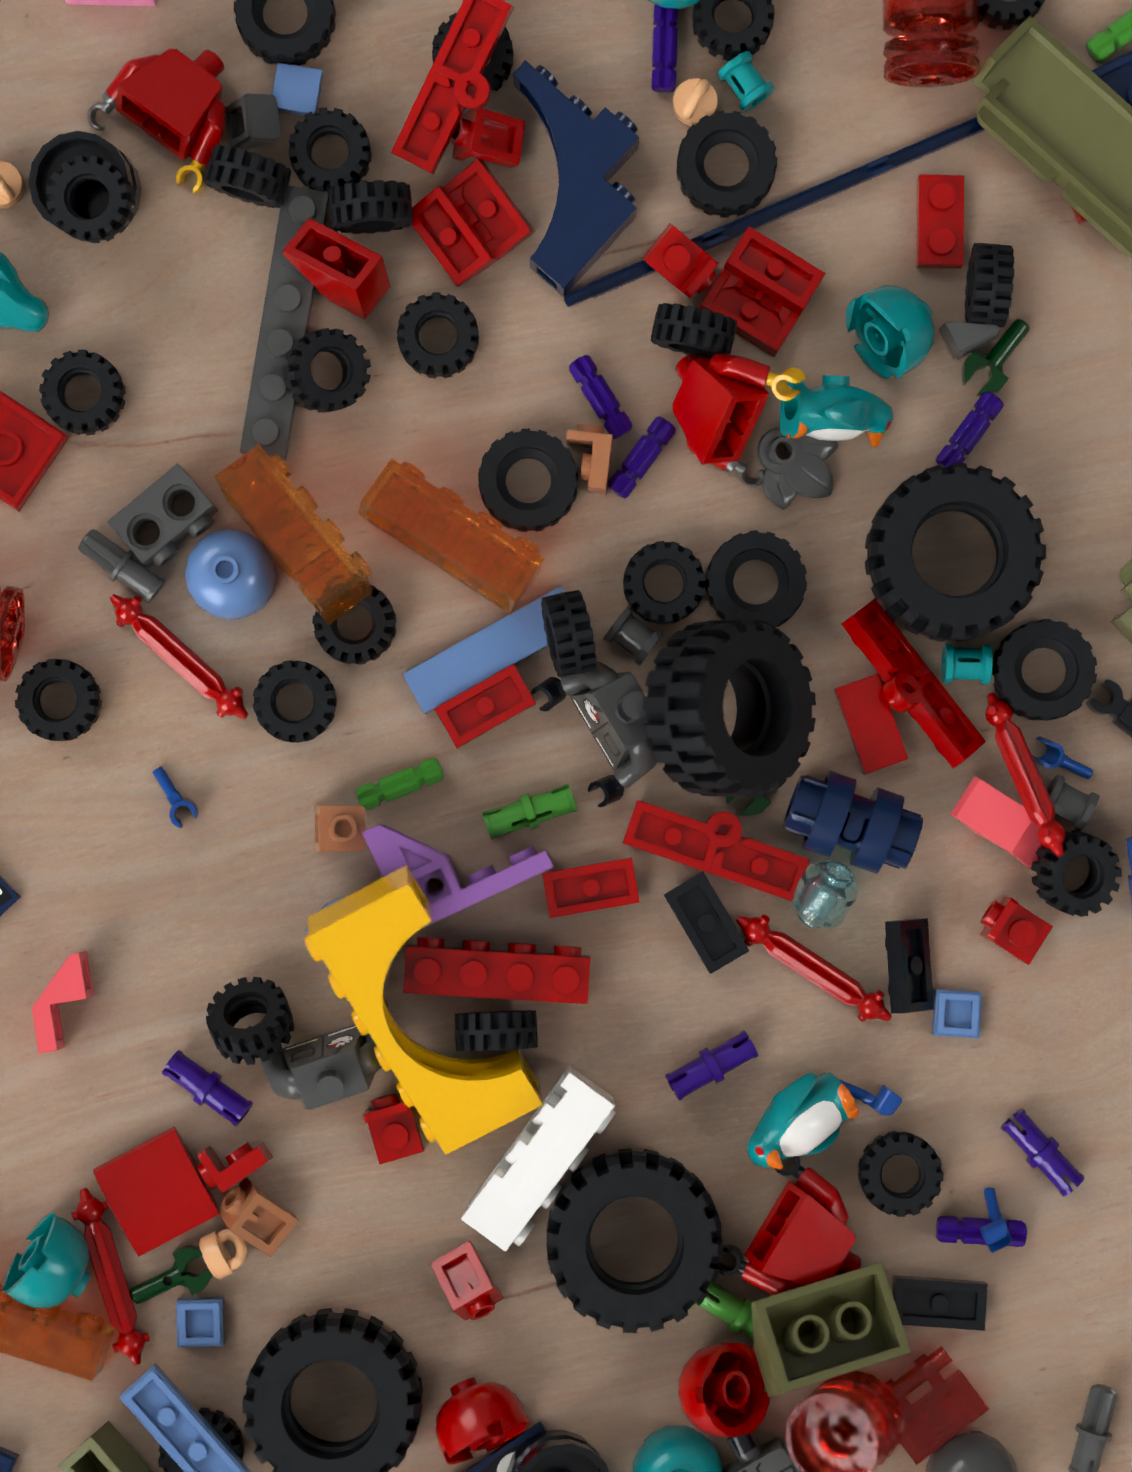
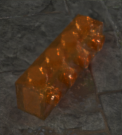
[215,444,372,625]
[359,458,545,614]
[0,1285,115,1381]

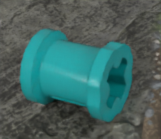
[717,51,776,113]
[941,643,993,685]

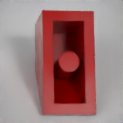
[282,218,391,320]

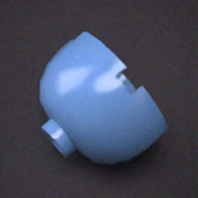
[185,529,277,621]

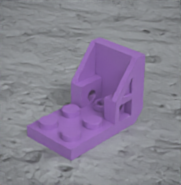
[362,825,554,926]

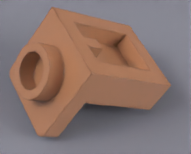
[566,424,613,495]
[315,805,366,852]
[219,1177,299,1257]

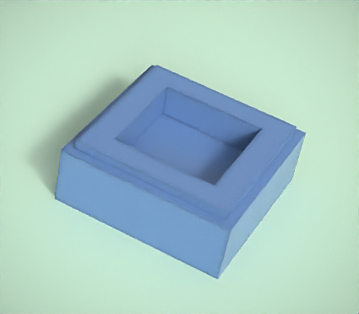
[272,63,323,116]
[932,989,982,1038]
[176,1297,225,1347]

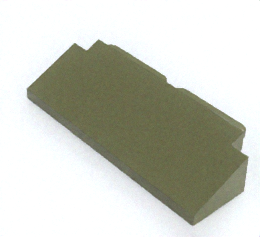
[971,16,1132,258]

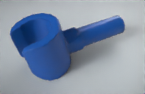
[1032,736,1093,779]
[152,767,198,828]
[840,1080,902,1116]
[979,1187,1012,1253]

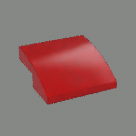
[411,159,535,287]
[698,226,826,357]
[93,1126,220,1257]

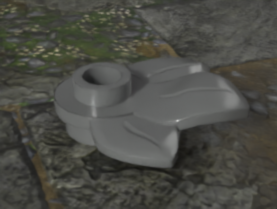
[757,428,838,509]

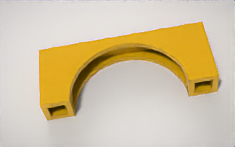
[304,865,543,1155]

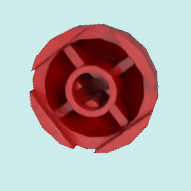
[678,1342,770,1437]
[436,1377,530,1464]

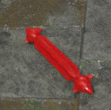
[110,594,249,720]
[985,692,1066,857]
[736,915,892,1022]
[71,1188,150,1366]

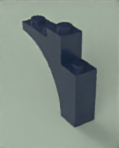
[513,60,639,298]

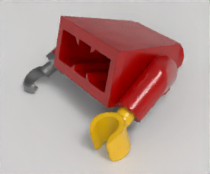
[87,49,226,194]
[672,353,806,487]

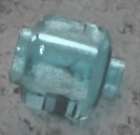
[791,859,859,929]

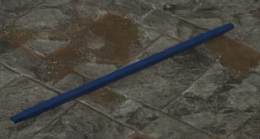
[564,117,985,307]

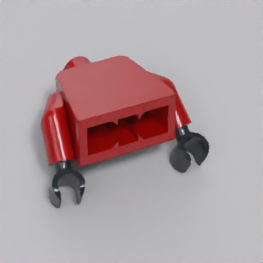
[718,1156,861,1295]

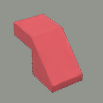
[950,776,1046,869]
[32,951,94,1053]

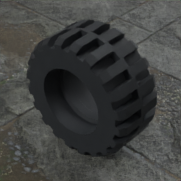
[865,463,1046,642]
[643,618,816,797]
[546,1148,724,1333]
[242,1308,423,1472]

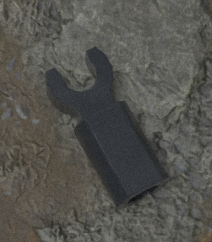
[1086,679,1132,738]

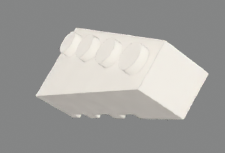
[461,1065,616,1252]

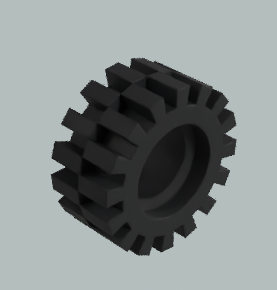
[312,580,397,665]

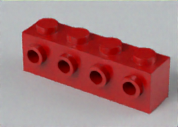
[403,937,590,1004]

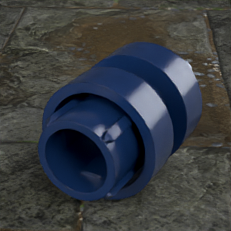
[783,770,923,874]

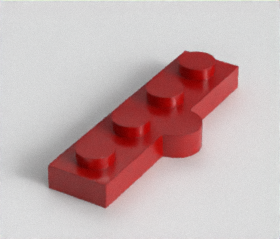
[391,0,514,175]
[841,598,986,769]
[622,800,810,903]

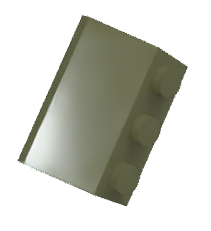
[751,1262,911,1397]

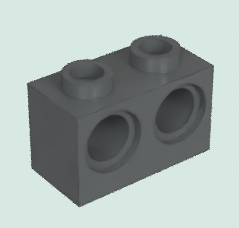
[108,463,219,568]

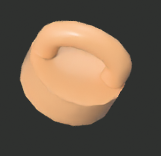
[672,78,718,126]
[0,161,25,209]
[199,1229,248,1280]

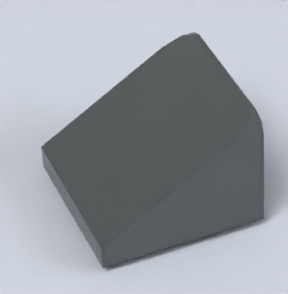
[226,94,281,149]
[939,322,1000,360]

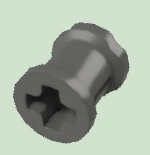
[603,606,664,666]
[1047,774,1099,831]

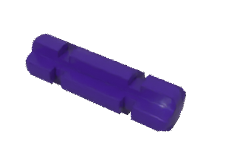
[652,4,678,93]
[569,355,632,439]
[936,391,1004,468]
[608,416,676,498]
[936,1216,1027,1247]

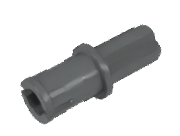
[78,529,166,603]
[1068,1384,1118,1472]

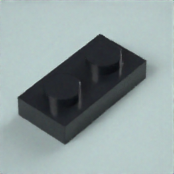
[663,872,749,974]
[885,918,934,1013]
[892,1275,988,1331]

